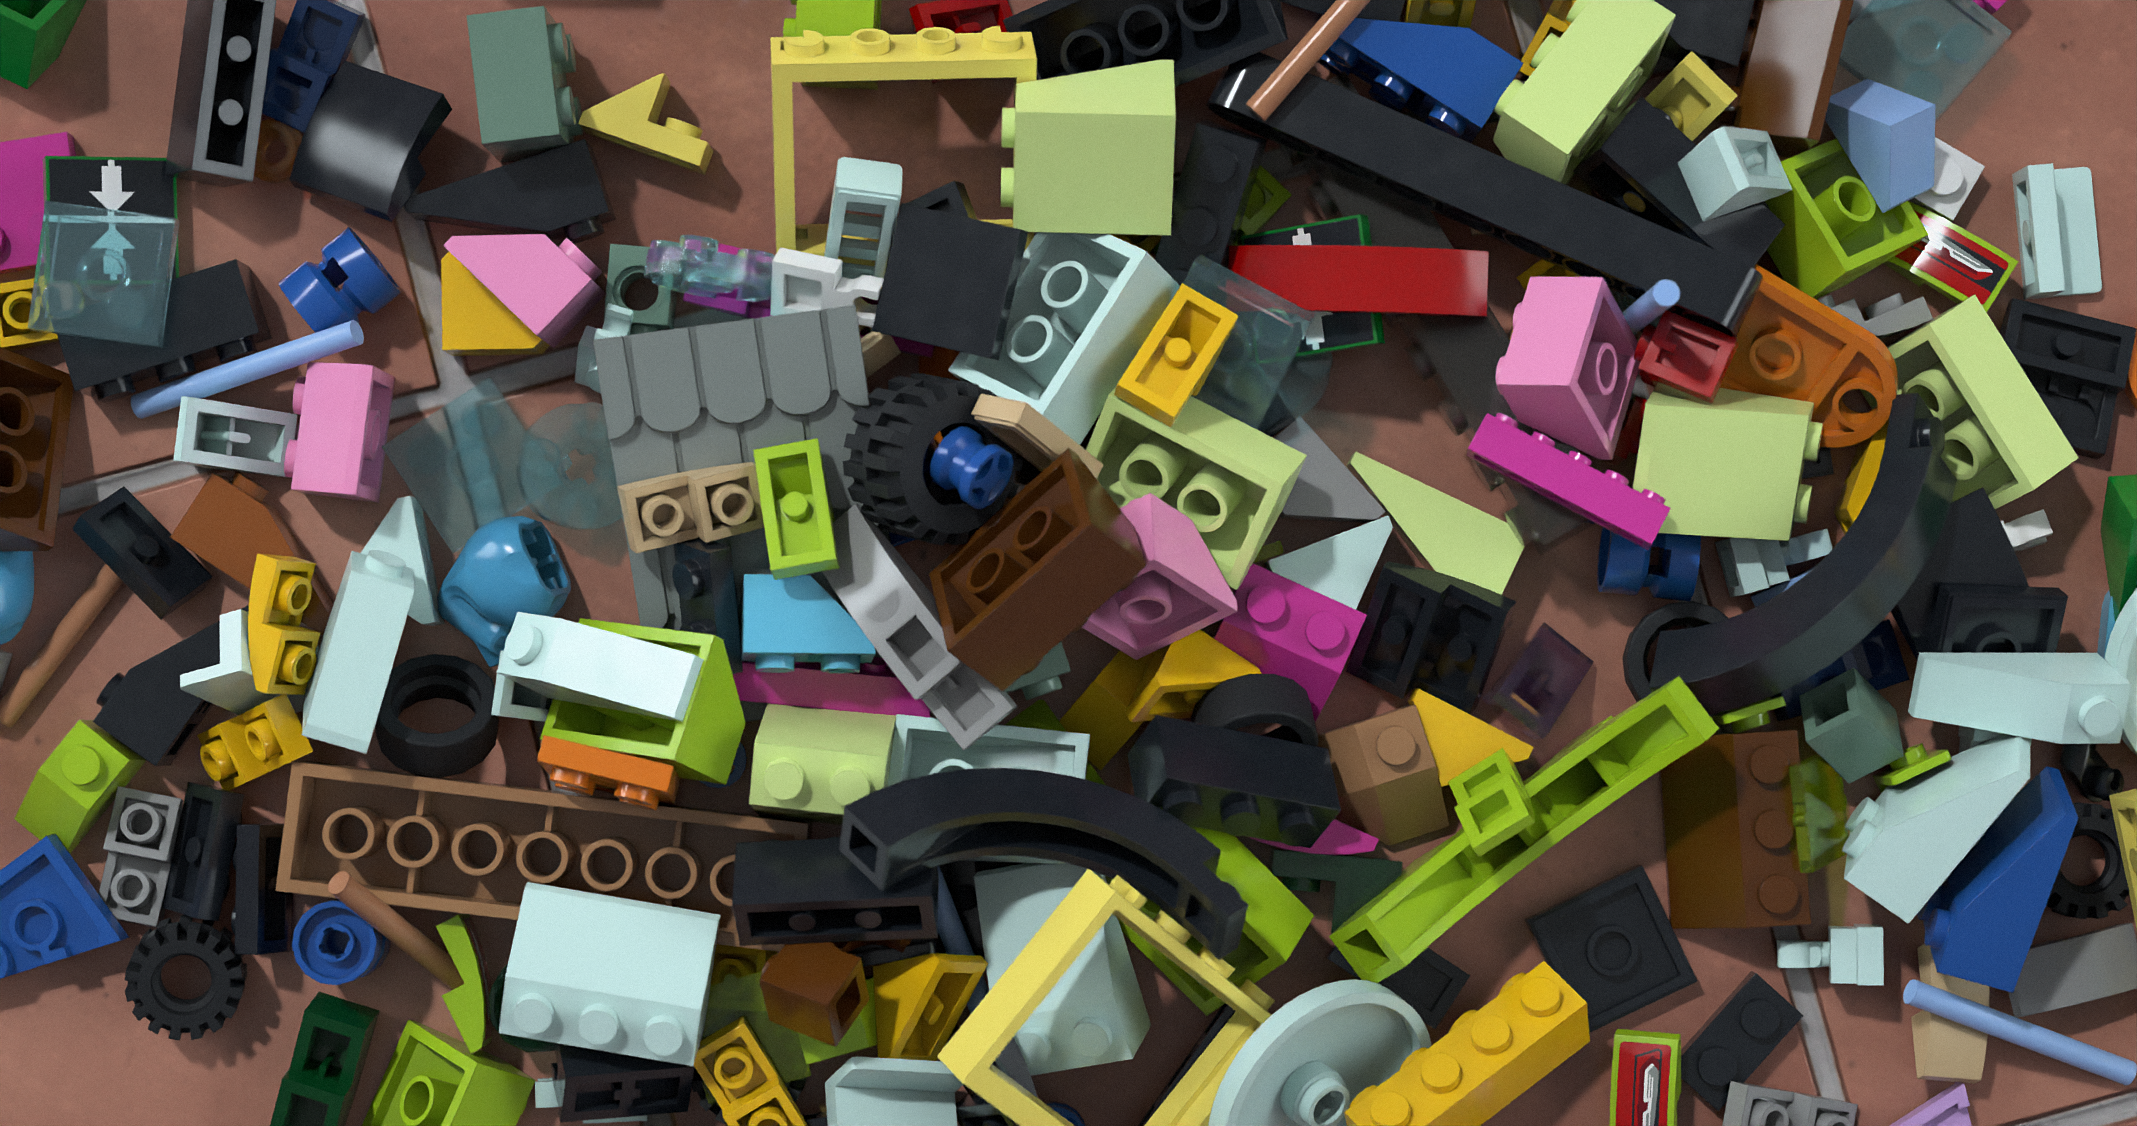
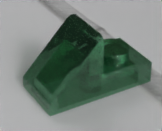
[1269,848,1403,933]

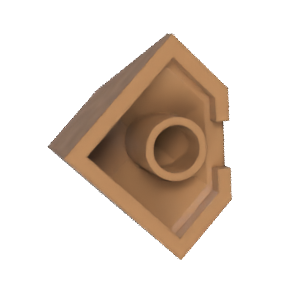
[1317,705,1450,846]

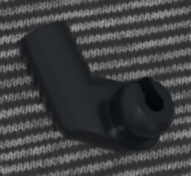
[2060,744,2124,802]

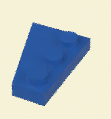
[0,834,130,979]

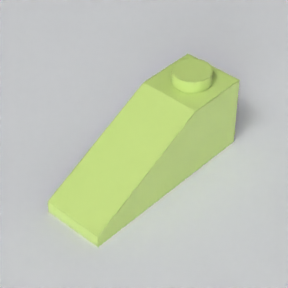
[1346,452,1530,595]

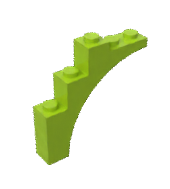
[1329,676,1719,984]

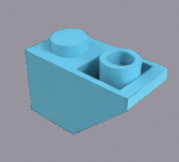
[741,574,875,674]

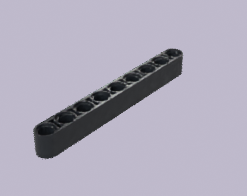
[1206,52,1763,337]

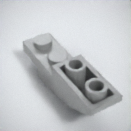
[822,504,1018,750]

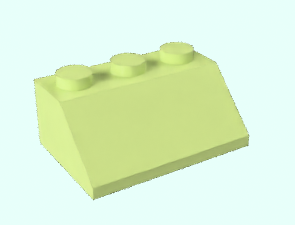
[1493,0,1676,185]
[1860,295,2079,509]
[1086,387,1307,590]

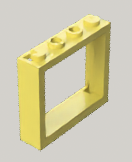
[770,26,1037,266]
[937,868,1275,1126]

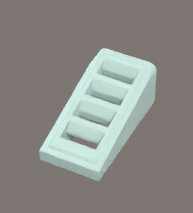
[824,157,903,279]

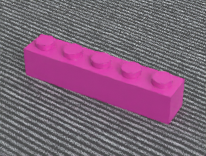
[1466,413,1671,550]
[733,657,931,717]

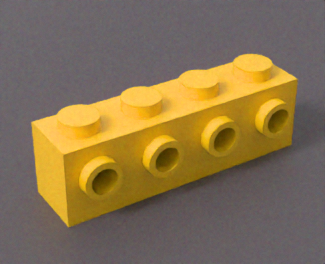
[1344,961,1590,1126]

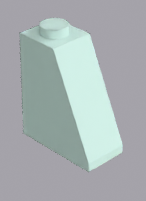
[302,550,415,754]

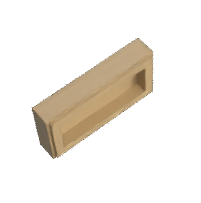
[971,394,1104,479]

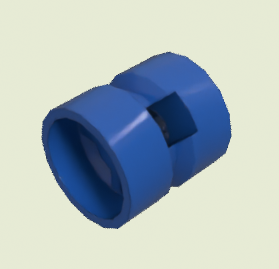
[278,227,402,333]
[1597,527,1701,601]
[292,899,391,985]

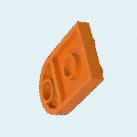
[1719,264,1898,448]
[537,735,680,811]

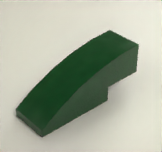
[270,992,380,1126]

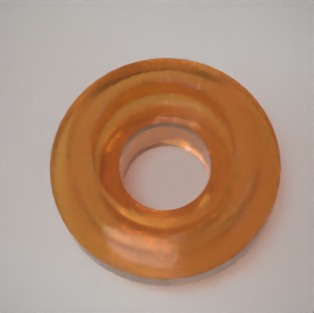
[254,119,303,183]

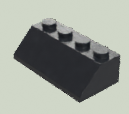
[1003,0,1288,87]

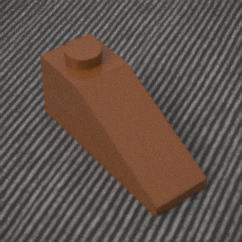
[170,471,334,636]

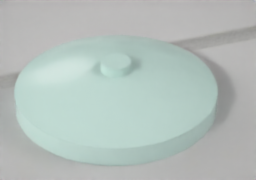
[1208,980,1432,1126]

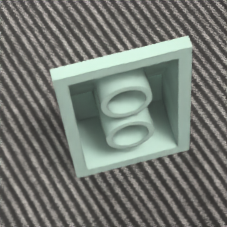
[887,714,1090,865]
[1842,734,2030,924]
[974,863,1151,1076]

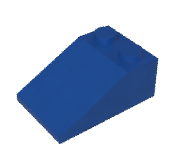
[1917,766,2078,993]

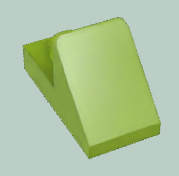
[753,438,839,580]

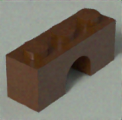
[759,939,912,1047]

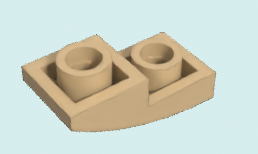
[617,462,764,554]
[1911,944,1990,1084]

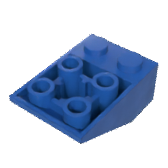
[1317,15,1524,143]

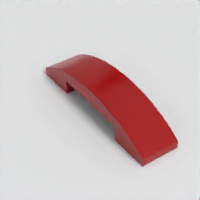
[1227,245,1489,317]

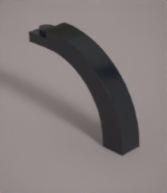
[1649,393,1957,715]
[839,768,1248,960]

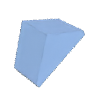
[1825,79,1935,213]

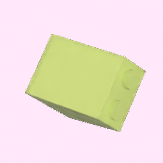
[1001,60,1176,235]
[1633,382,1823,541]
[749,703,896,825]

